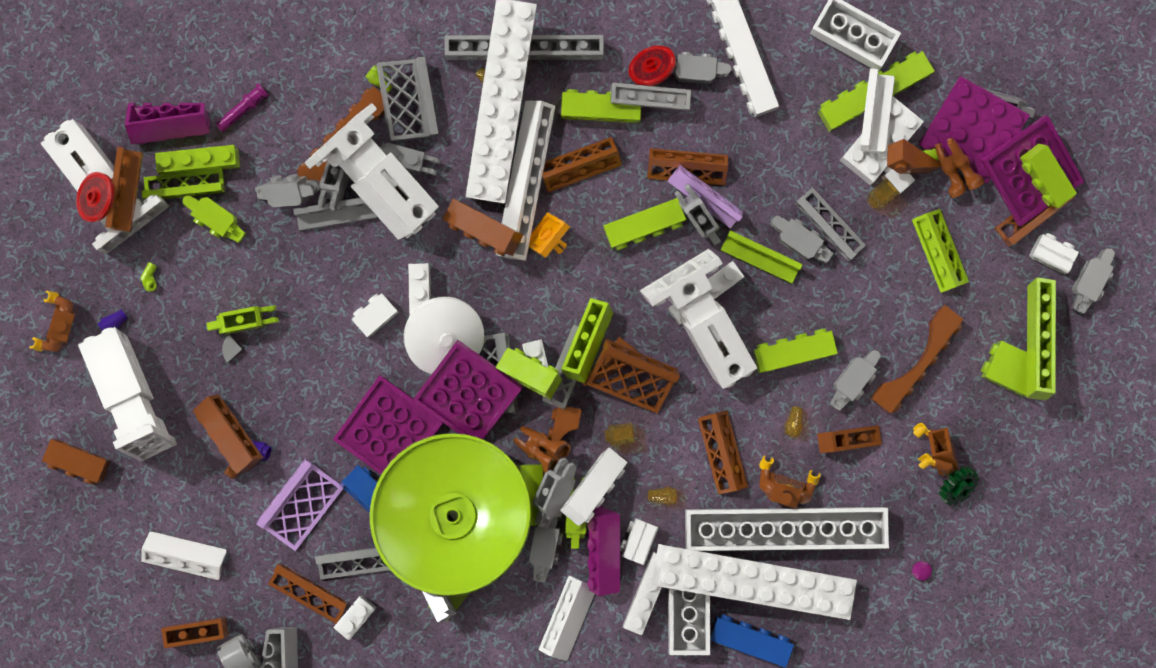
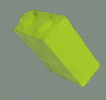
[981,341,1027,397]

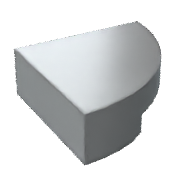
[222,335,243,363]

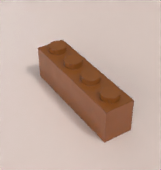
[442,198,523,256]
[192,394,263,474]

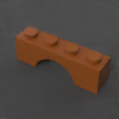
[543,406,581,477]

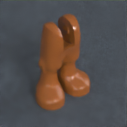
[935,137,985,198]
[513,426,571,473]

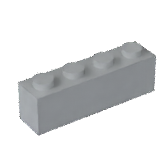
[260,627,298,668]

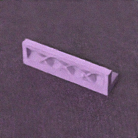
[668,165,743,229]

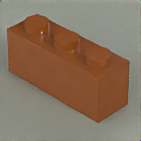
[42,439,111,485]
[161,616,229,648]

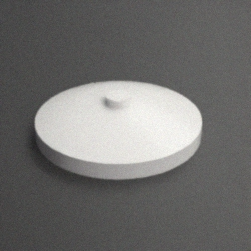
[404,297,484,374]

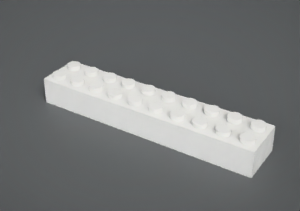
[466,0,537,203]
[685,507,889,551]
[651,544,857,620]

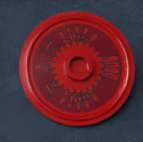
[628,46,676,86]
[76,172,114,222]

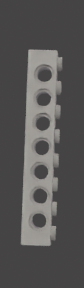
[445,35,603,60]

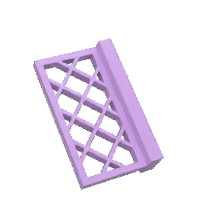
[256,458,343,551]

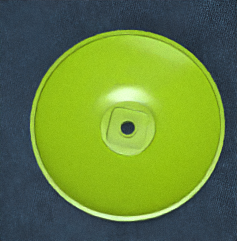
[370,434,531,596]

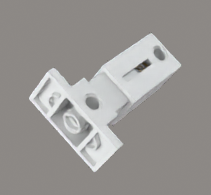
[304,103,439,240]
[41,119,169,254]
[640,249,757,389]
[78,327,177,462]

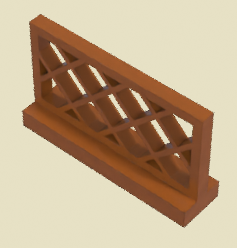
[586,339,680,413]

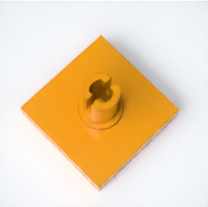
[528,212,570,258]

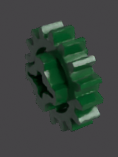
[939,467,980,506]

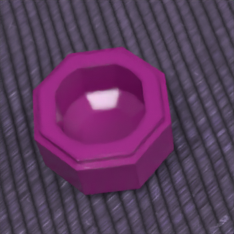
[911,561,932,581]

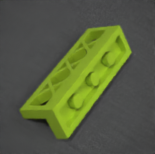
[142,169,225,200]
[912,209,969,293]
[720,230,803,284]

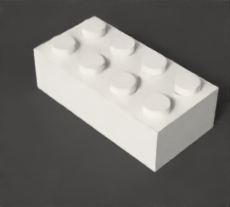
[810,0,901,71]
[840,97,924,185]
[668,588,710,655]

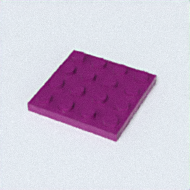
[919,75,1030,183]
[981,115,1084,226]
[412,339,523,439]
[333,375,443,475]

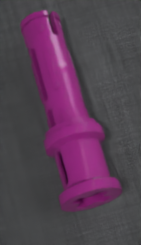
[215,83,270,133]

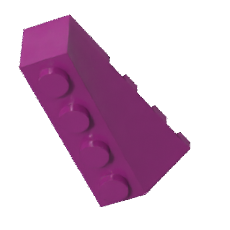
[125,103,210,145]
[587,506,620,596]

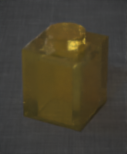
[866,178,900,210]
[604,423,634,446]

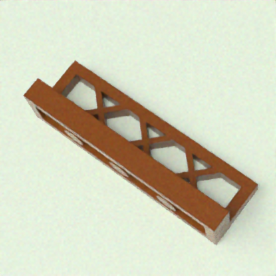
[542,137,622,192]
[105,147,143,232]
[647,148,728,185]
[994,196,1075,247]
[698,410,748,495]
[268,563,349,624]

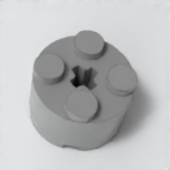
[217,634,262,668]

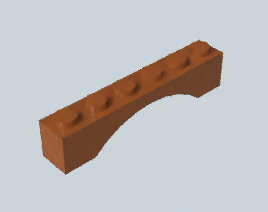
[296,86,393,193]
[869,305,964,414]

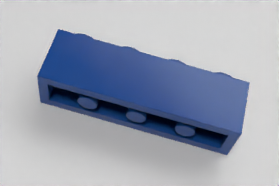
[340,465,378,513]
[710,614,794,668]

